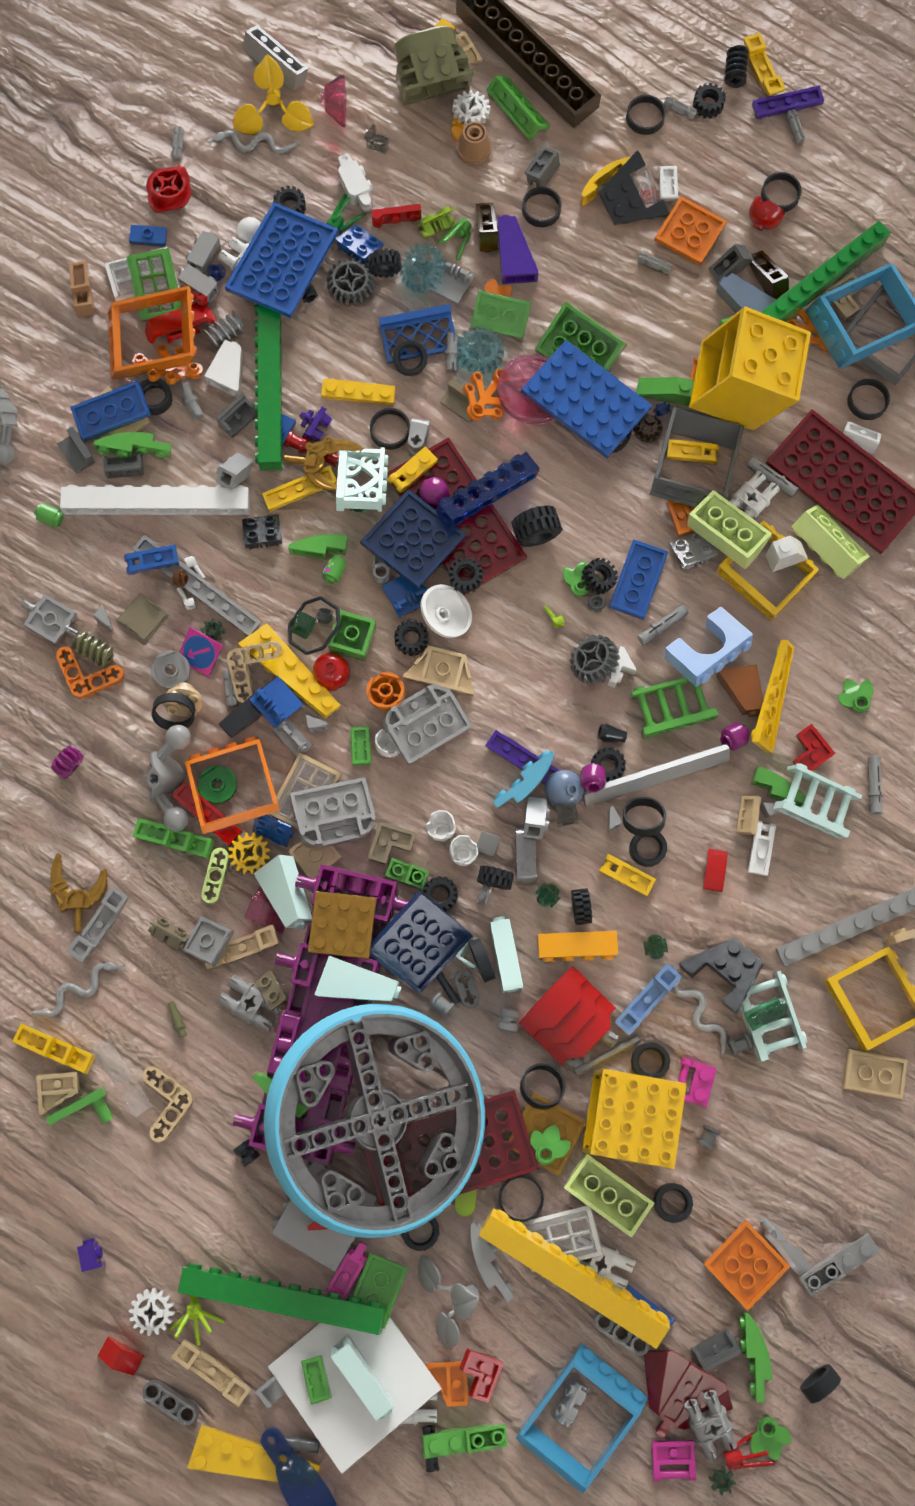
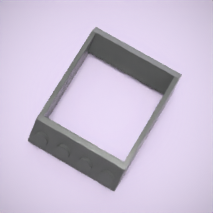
[846,285,915,385]
[650,407,745,507]

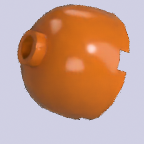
[366,672,405,712]

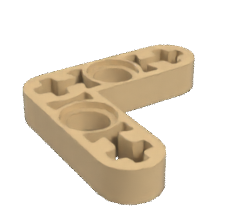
[227,641,282,703]
[143,1066,194,1142]

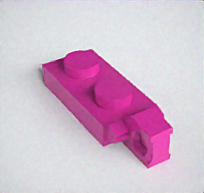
[327,1241,367,1298]

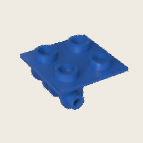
[335,224,384,264]
[381,576,428,618]
[249,677,303,728]
[253,815,294,847]

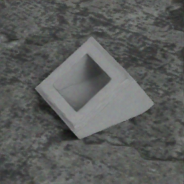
[94,605,114,631]
[306,715,328,733]
[760,803,779,818]
[607,806,622,832]
[477,831,500,857]

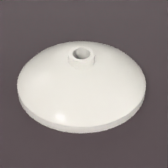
[420,585,472,638]

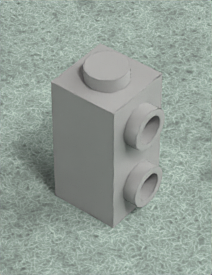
[186,230,221,275]
[178,264,220,305]
[216,452,253,490]
[523,796,550,839]

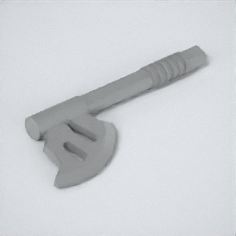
[567,1036,640,1076]

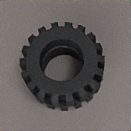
[511,505,563,547]

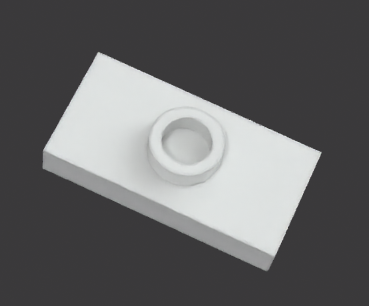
[659,166,678,202]

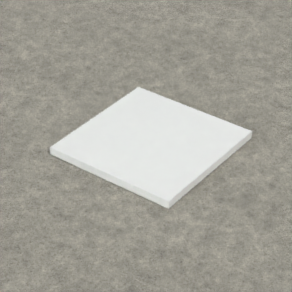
[268,1317,442,1474]

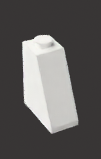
[204,340,243,398]
[765,536,808,572]

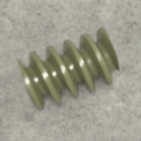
[71,631,114,669]

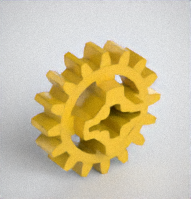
[228,833,271,875]

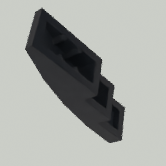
[219,677,292,738]

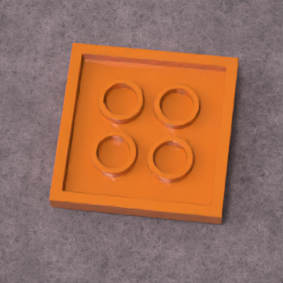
[654,196,727,266]
[703,1220,790,1311]

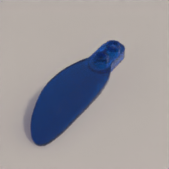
[261,1427,338,1506]

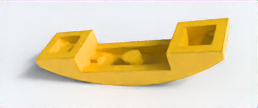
[743,33,786,96]
[580,157,630,207]

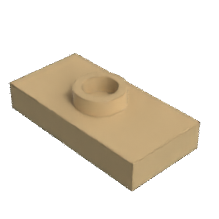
[736,796,762,835]

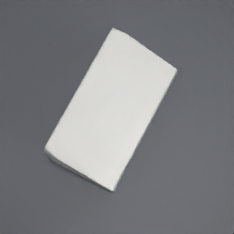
[843,421,882,454]

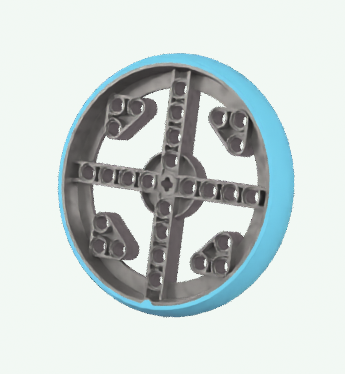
[264,1004,485,1238]

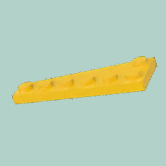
[238,624,340,718]
[751,640,795,754]
[187,1424,321,1488]

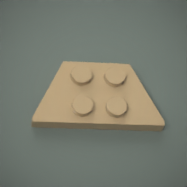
[403,646,474,696]

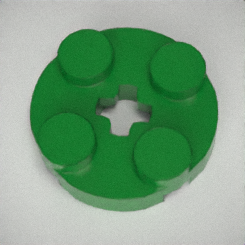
[198,765,237,805]

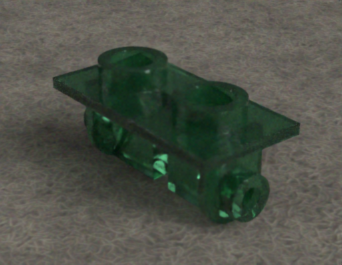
[744,997,787,1031]

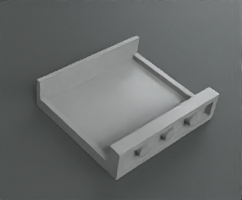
[271,1162,377,1272]

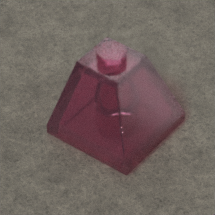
[321,75,347,127]
[244,886,285,934]

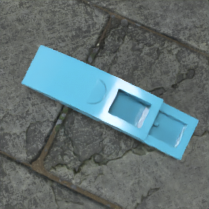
[493,750,555,808]

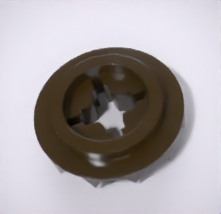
[633,413,663,442]

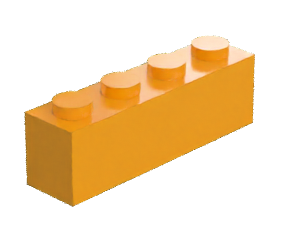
[537,931,618,963]

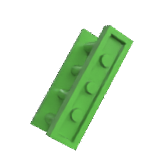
[630,677,718,739]

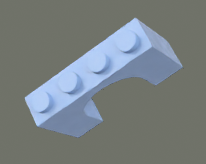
[665,606,753,687]

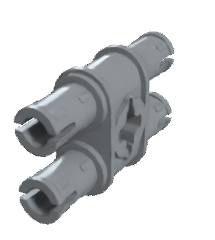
[217,975,281,1034]
[685,1390,737,1460]

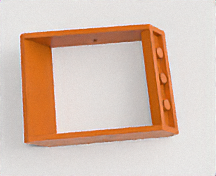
[108,286,196,379]
[185,736,280,834]

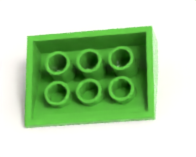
[535,302,628,371]

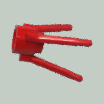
[723,1432,776,1470]

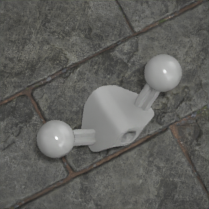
[0,386,18,465]
[147,725,191,832]

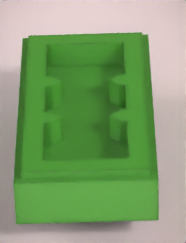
[350,726,371,766]
[301,1355,332,1404]

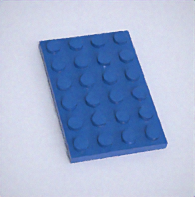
[225,202,338,318]
[521,340,652,459]

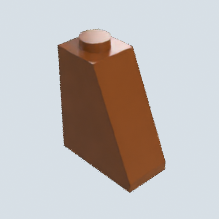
[716,664,763,717]

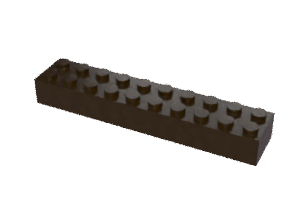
[456,0,601,128]

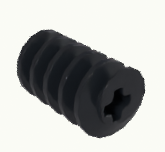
[724,45,749,88]

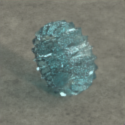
[399,242,447,293]
[457,326,504,375]

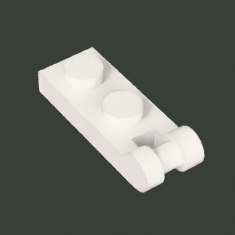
[747,820,776,876]

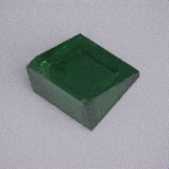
[290,610,316,639]

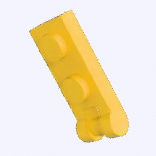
[666,439,719,465]
[387,447,438,493]
[598,854,656,897]

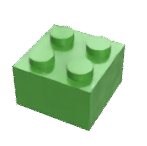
[328,610,376,662]

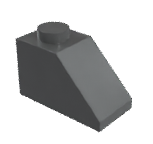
[709,244,754,282]

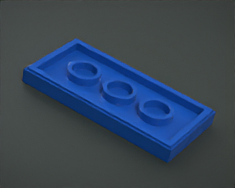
[70,380,151,442]
[608,539,668,620]

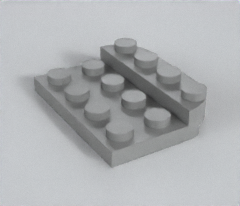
[383,684,472,765]
[289,777,375,848]

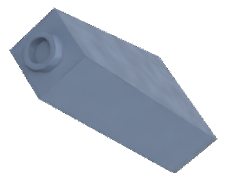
[716,273,776,313]

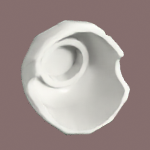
[237,217,261,244]
[375,729,400,758]
[426,810,456,842]
[449,835,478,867]

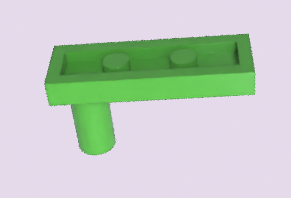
[46,1086,113,1126]

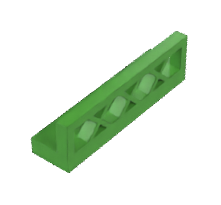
[486,76,550,140]

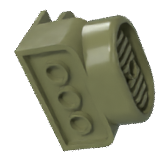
[394,26,474,106]

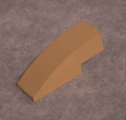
[69,261,95,317]

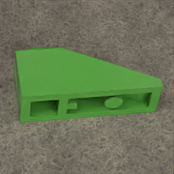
[636,377,694,406]

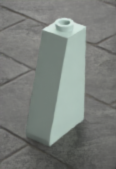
[254,855,312,930]
[490,916,523,994]
[314,956,401,1002]
[331,1335,393,1421]

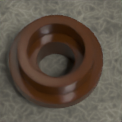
[172,569,189,588]

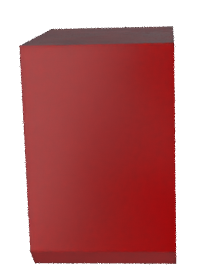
[98,1336,144,1376]

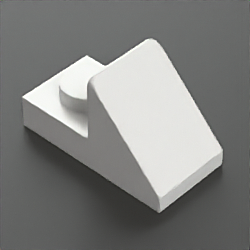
[607,646,637,688]

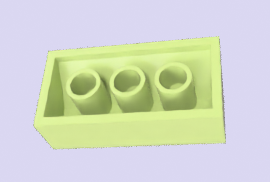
[687,490,772,569]
[791,505,870,579]
[564,1153,655,1238]

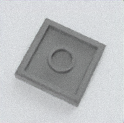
[182,916,234,967]

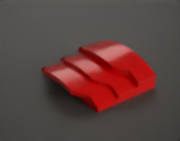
[519,966,616,1066]

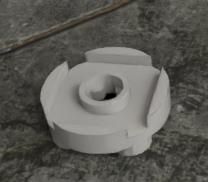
[151,650,191,689]

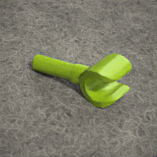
[543,605,564,628]

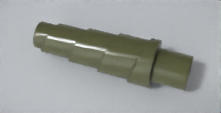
[167,1001,187,1038]

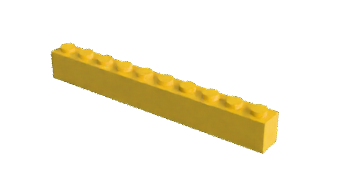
[478,1208,670,1349]

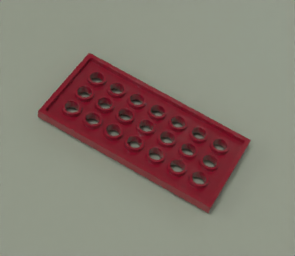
[765,409,915,554]
[387,437,527,596]
[364,1090,539,1207]

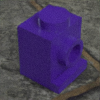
[77,1238,106,1272]

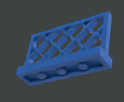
[379,304,455,363]

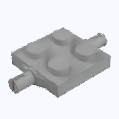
[21,594,80,645]

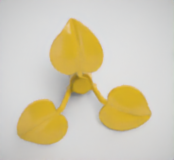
[233,55,314,135]

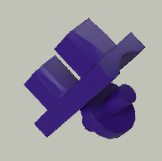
[299,406,332,442]

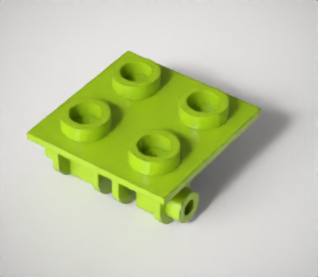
[417,206,456,238]

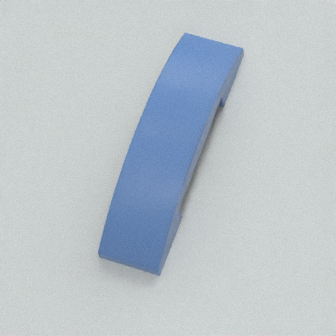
[615,963,682,1036]

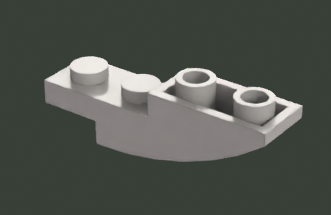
[470,1221,515,1302]
[799,1233,881,1297]

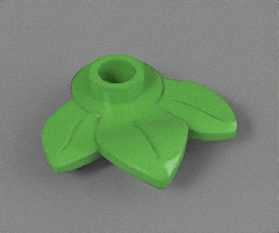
[563,561,599,597]
[837,678,873,713]
[530,1125,571,1165]
[750,1417,792,1461]

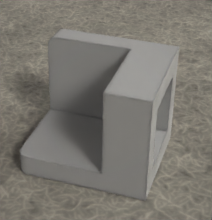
[256,1375,286,1409]

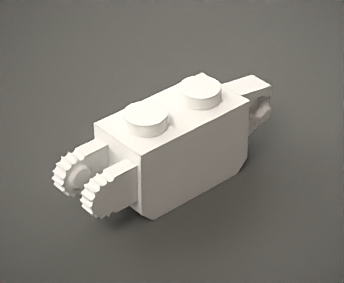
[338,153,373,213]

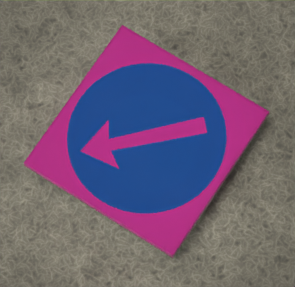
[179,627,222,677]

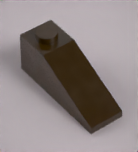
[476,203,498,252]
[749,250,789,300]

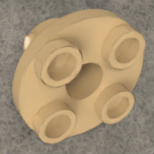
[164,682,203,718]

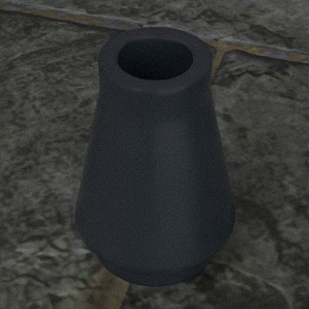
[598,723,627,743]

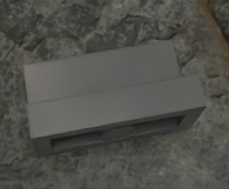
[57,426,95,474]

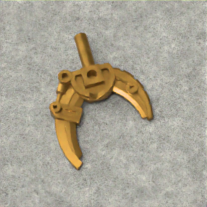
[284,436,364,492]
[49,853,108,933]

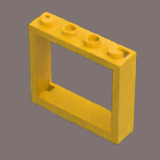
[716,520,819,621]
[823,947,915,1051]

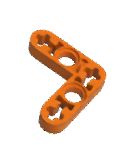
[56,647,125,699]

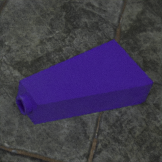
[497,215,539,284]

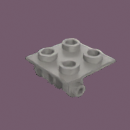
[427,259,475,304]
[669,532,719,571]

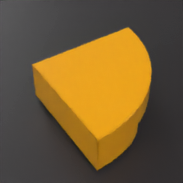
[451,118,465,142]

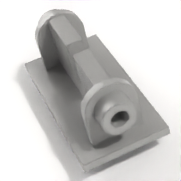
[273,718,313,757]
[553,1378,588,1427]

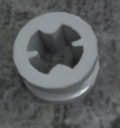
[477,886,492,906]

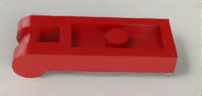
[371,204,422,228]

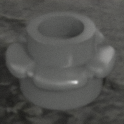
[587,595,606,613]
[316,608,334,624]

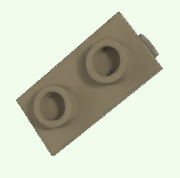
[148,917,190,950]
[255,969,288,1011]

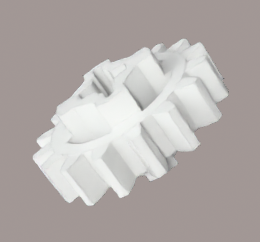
[452,90,491,126]
[129,1288,175,1336]

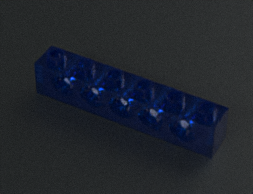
[436,452,540,529]

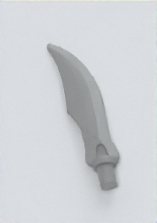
[759,1217,812,1276]

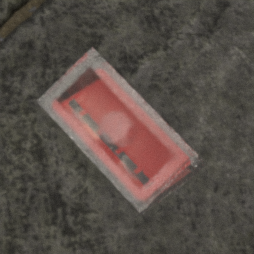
[632,166,660,205]

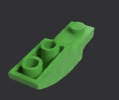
[94,432,171,458]
[738,1312,772,1402]
[421,1424,508,1459]

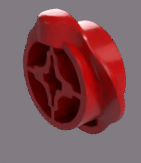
[146,165,191,213]

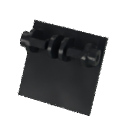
[242,514,283,550]

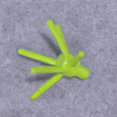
[169,1295,225,1347]

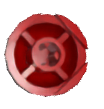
[749,196,786,231]
[312,652,350,691]

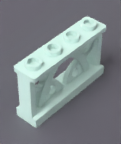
[336,448,388,512]

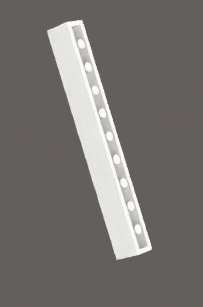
[60,485,250,515]

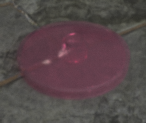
[497,354,555,425]

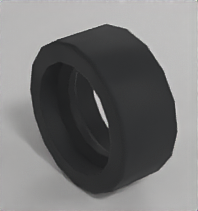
[393,339,428,377]
[140,378,173,415]
[629,832,667,867]
[631,1042,670,1079]
[653,1183,693,1223]
[401,1217,440,1251]
[800,1364,841,1403]

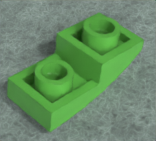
[384,858,429,890]

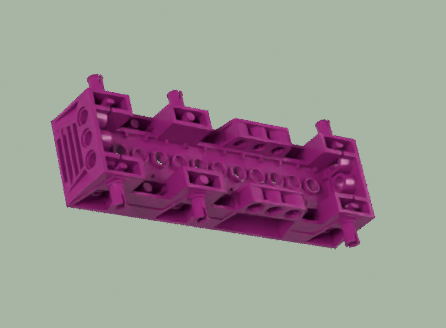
[233,864,409,1165]

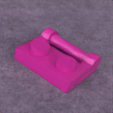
[678,1058,717,1107]
[651,1440,696,1482]

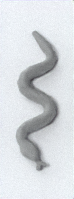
[207,131,298,154]
[32,962,126,1017]
[672,964,727,1055]

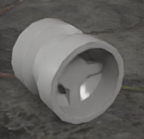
[497,1009,520,1032]

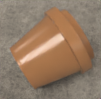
[457,122,492,165]

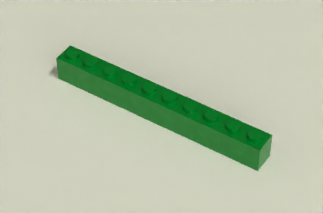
[761,221,891,322]
[254,304,282,471]
[177,1263,387,1335]

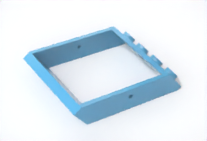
[805,264,915,369]
[516,1344,648,1494]

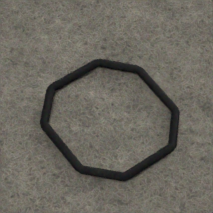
[288,596,340,655]

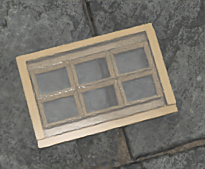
[269,753,341,829]

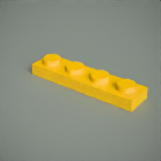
[321,378,396,406]
[262,465,337,512]

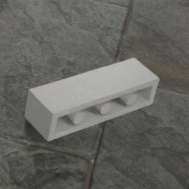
[242,25,308,91]

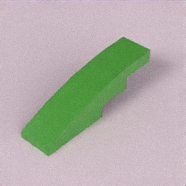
[132,818,215,859]

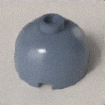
[544,770,584,809]

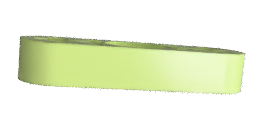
[201,848,230,904]

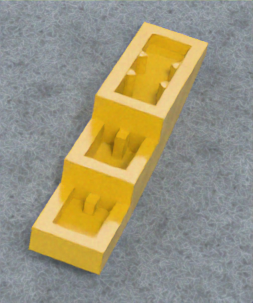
[12,1023,96,1074]

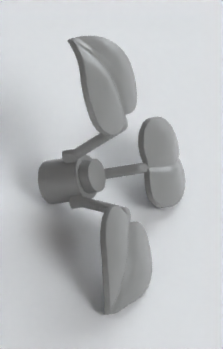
[418,1255,480,1350]

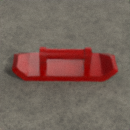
[145,303,216,344]

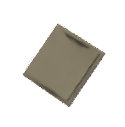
[116,593,169,643]

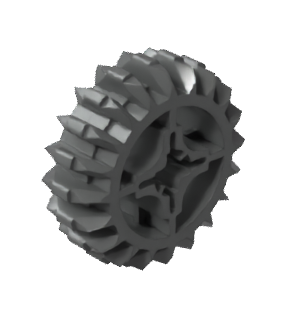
[326,257,375,306]
[569,634,621,685]

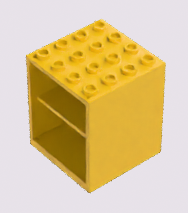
[689,307,811,431]
[581,1069,687,1169]

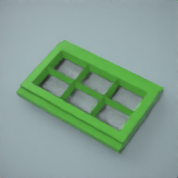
[126,248,181,322]

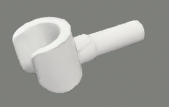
[185,556,205,579]
[177,588,196,610]

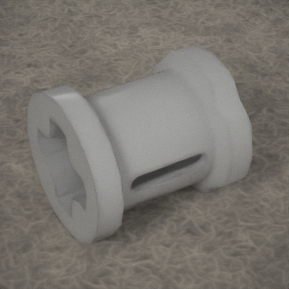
[428,991,455,1018]

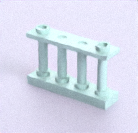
[773,763,862,839]
[733,971,807,1062]

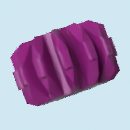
[51,745,84,779]

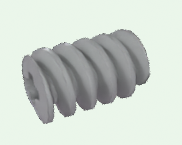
[203,310,243,349]

